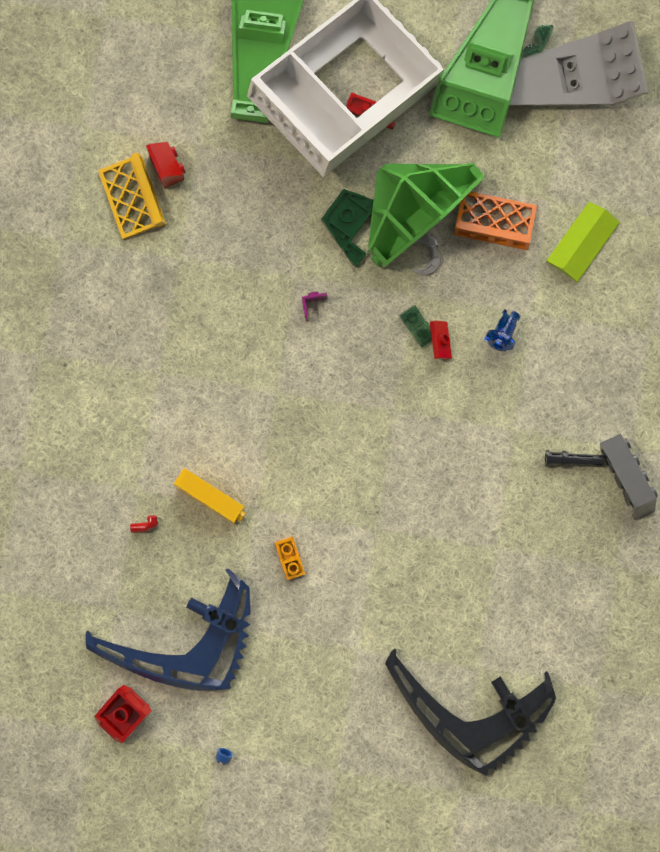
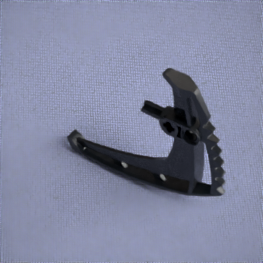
[385,648,556,776]

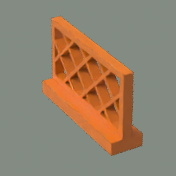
[454,192,537,251]

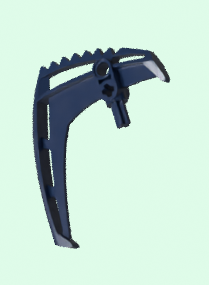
[85,568,251,691]

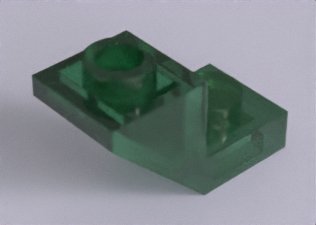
[521,24,554,58]

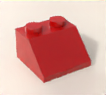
[146,142,186,189]

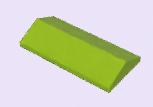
[546,201,620,282]

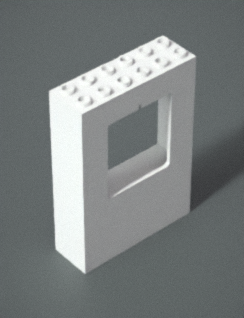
[247,0,444,177]

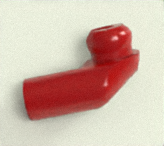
[130,515,159,533]

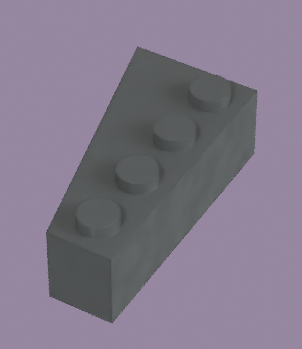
[600,434,658,521]

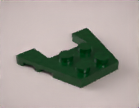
[321,189,373,267]

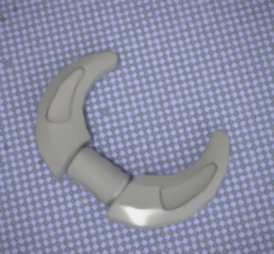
[414,234,441,275]

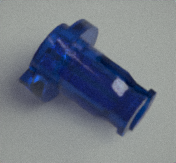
[484,309,520,352]

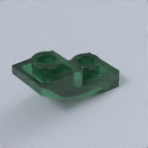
[398,305,432,348]

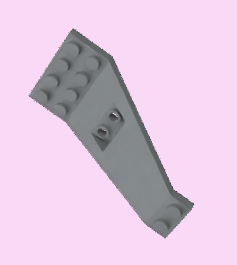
[496,21,649,106]

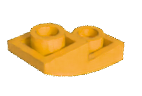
[274,536,305,580]

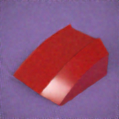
[94,685,152,743]

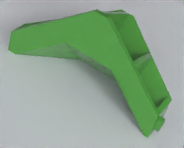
[367,163,485,268]

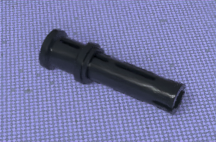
[545,450,604,468]

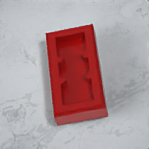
[430,320,452,360]

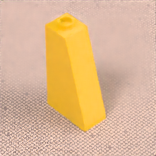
[174,468,246,525]

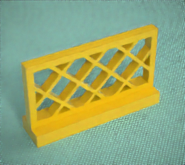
[98,152,166,240]

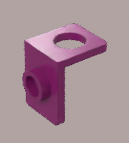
[302,291,328,321]

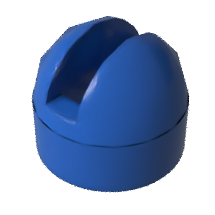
[216,748,233,765]

